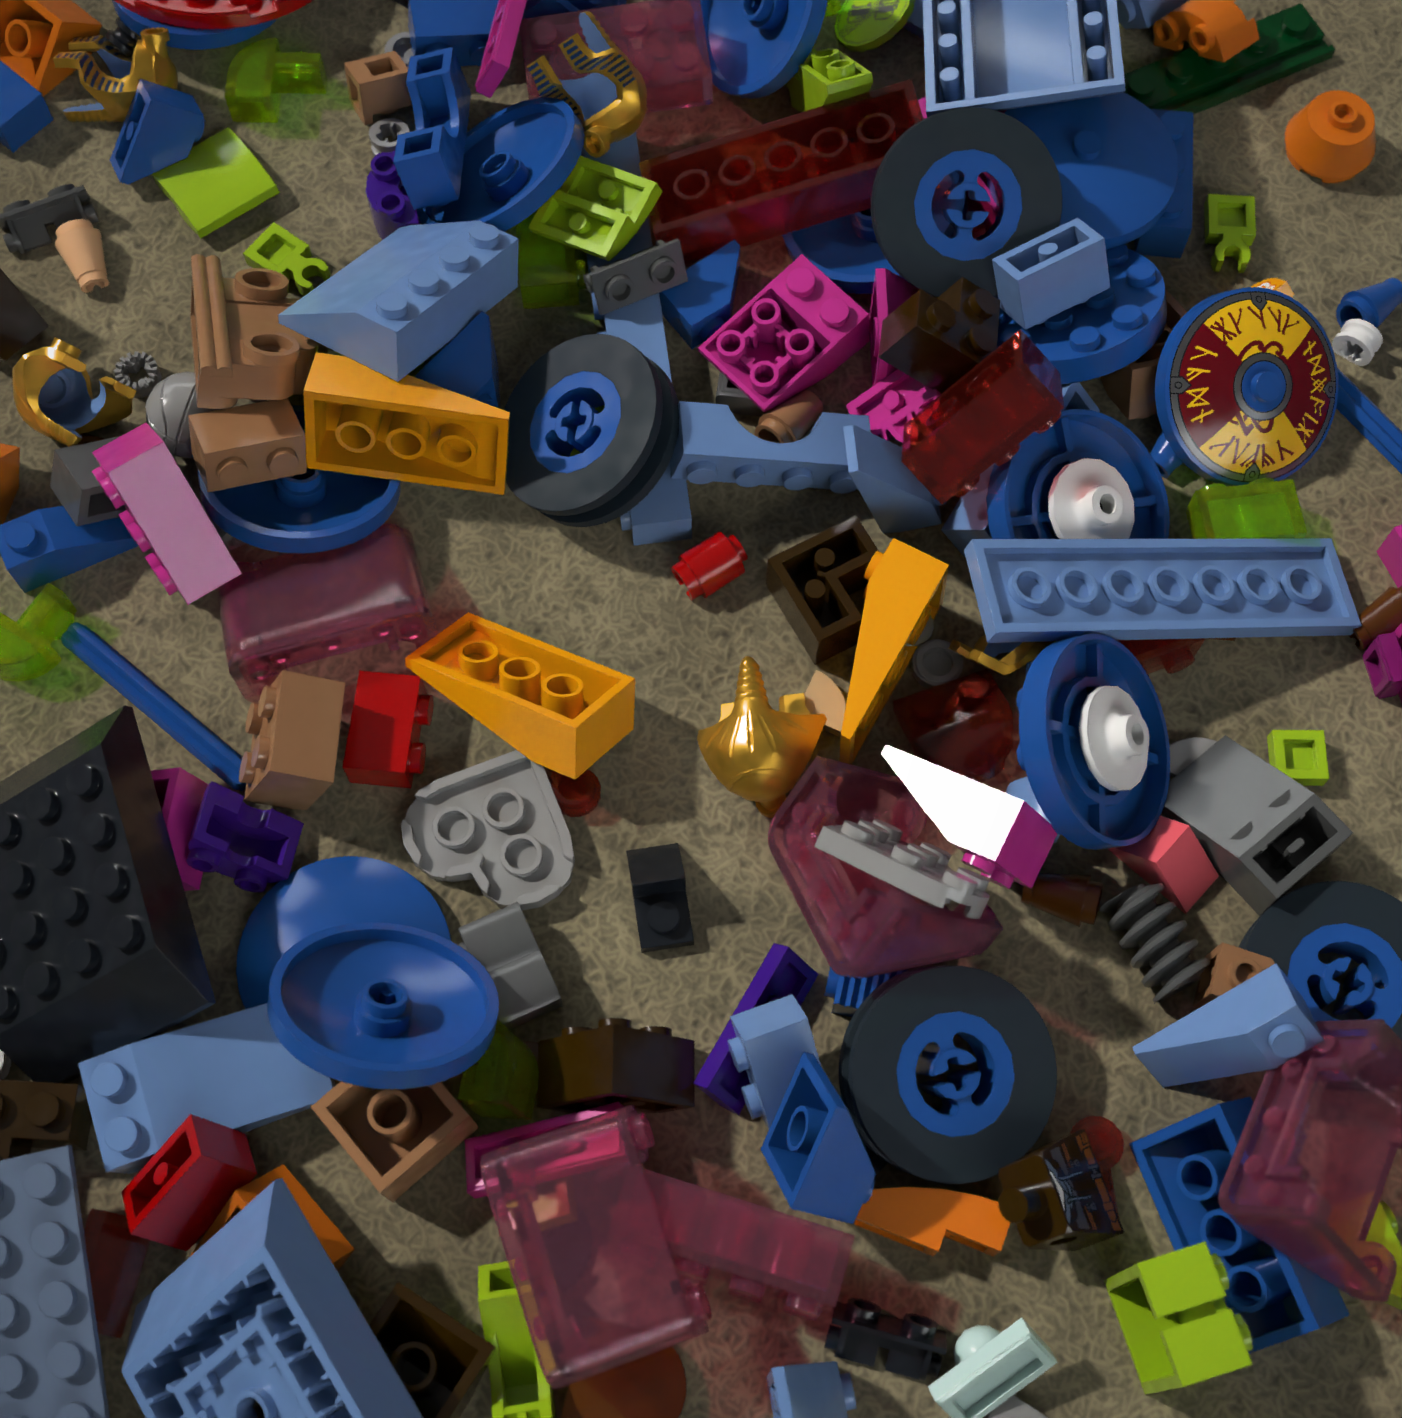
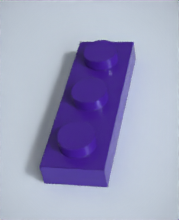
[693,943,818,1115]

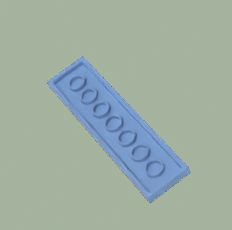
[964,538,1362,643]

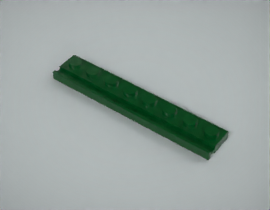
[1124,3,1336,115]

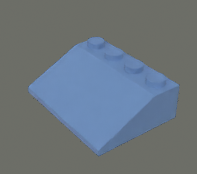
[278,220,519,382]

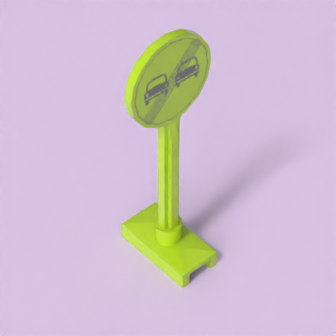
[834,0,915,52]

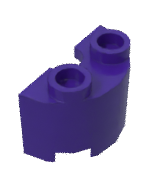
[366,151,420,240]
[186,781,304,892]

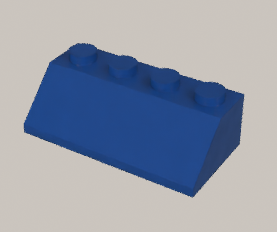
[1129,1096,1350,1354]

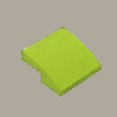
[151,127,280,238]
[528,155,663,261]

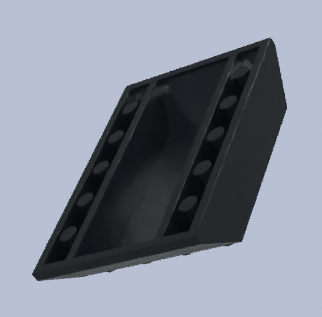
[0,705,216,1083]

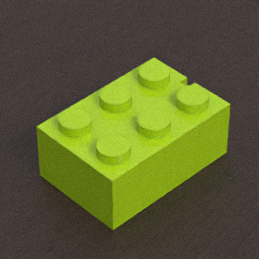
[1104,1241,1253,1395]

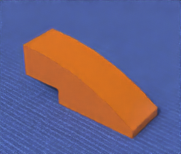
[853,1187,1011,1257]

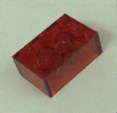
[901,329,1064,504]

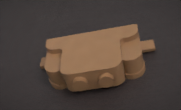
[190,254,328,409]

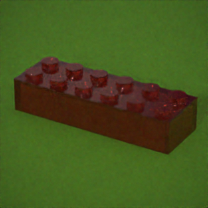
[639,79,940,264]

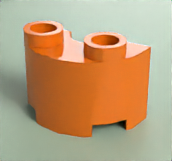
[1153,0,1259,62]

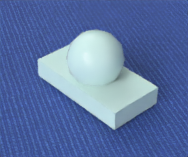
[928,1317,1057,1418]

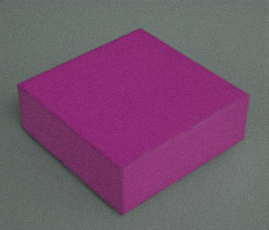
[1362,632,1402,699]

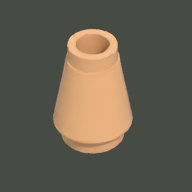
[55,219,109,293]

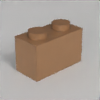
[188,398,307,492]

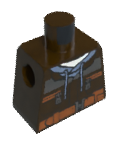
[998,1129,1124,1251]

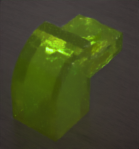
[224,38,328,123]
[0,583,78,682]
[457,1020,539,1120]

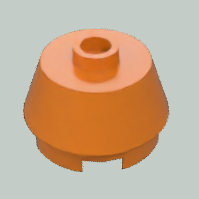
[1285,90,1376,183]

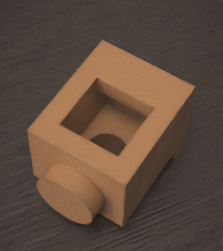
[344,51,412,125]

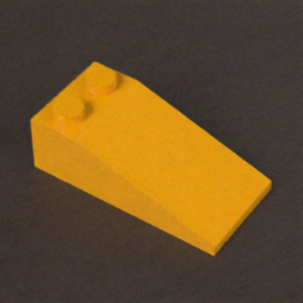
[303,352,510,495]
[839,538,949,770]
[405,612,635,780]

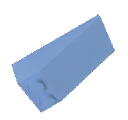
[78,1003,336,1174]

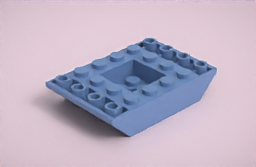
[121,1178,423,1418]

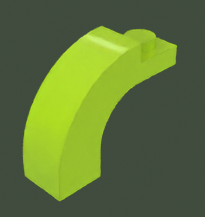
[478,1257,556,1418]

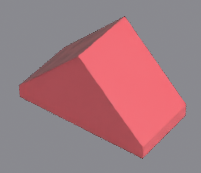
[1107,816,1219,914]

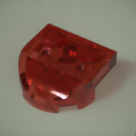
[893,669,1014,783]

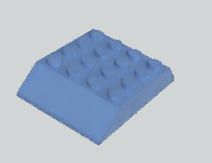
[923,0,1125,117]

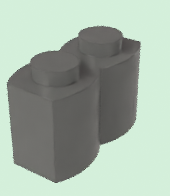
[457,902,563,1033]

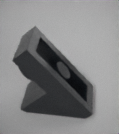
[626,843,694,953]

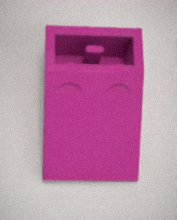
[698,254,870,413]

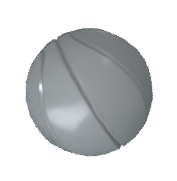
[145,371,231,459]

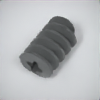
[1099,883,1211,1004]

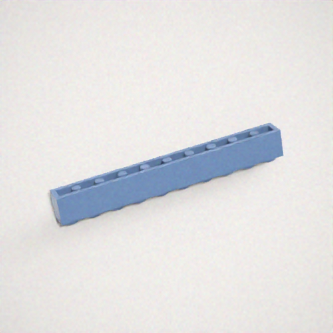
[578,118,692,546]

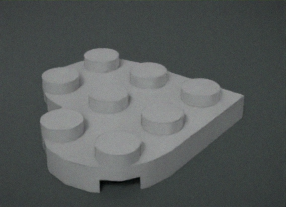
[401,750,575,911]
[814,819,990,919]

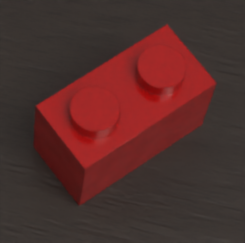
[342,670,434,788]
[121,1114,257,1251]

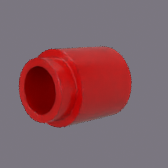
[671,531,748,601]

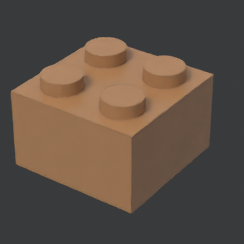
[239,670,345,810]
[311,1081,479,1202]

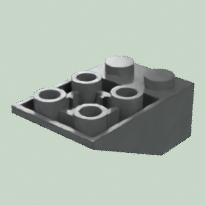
[1162,735,1353,916]

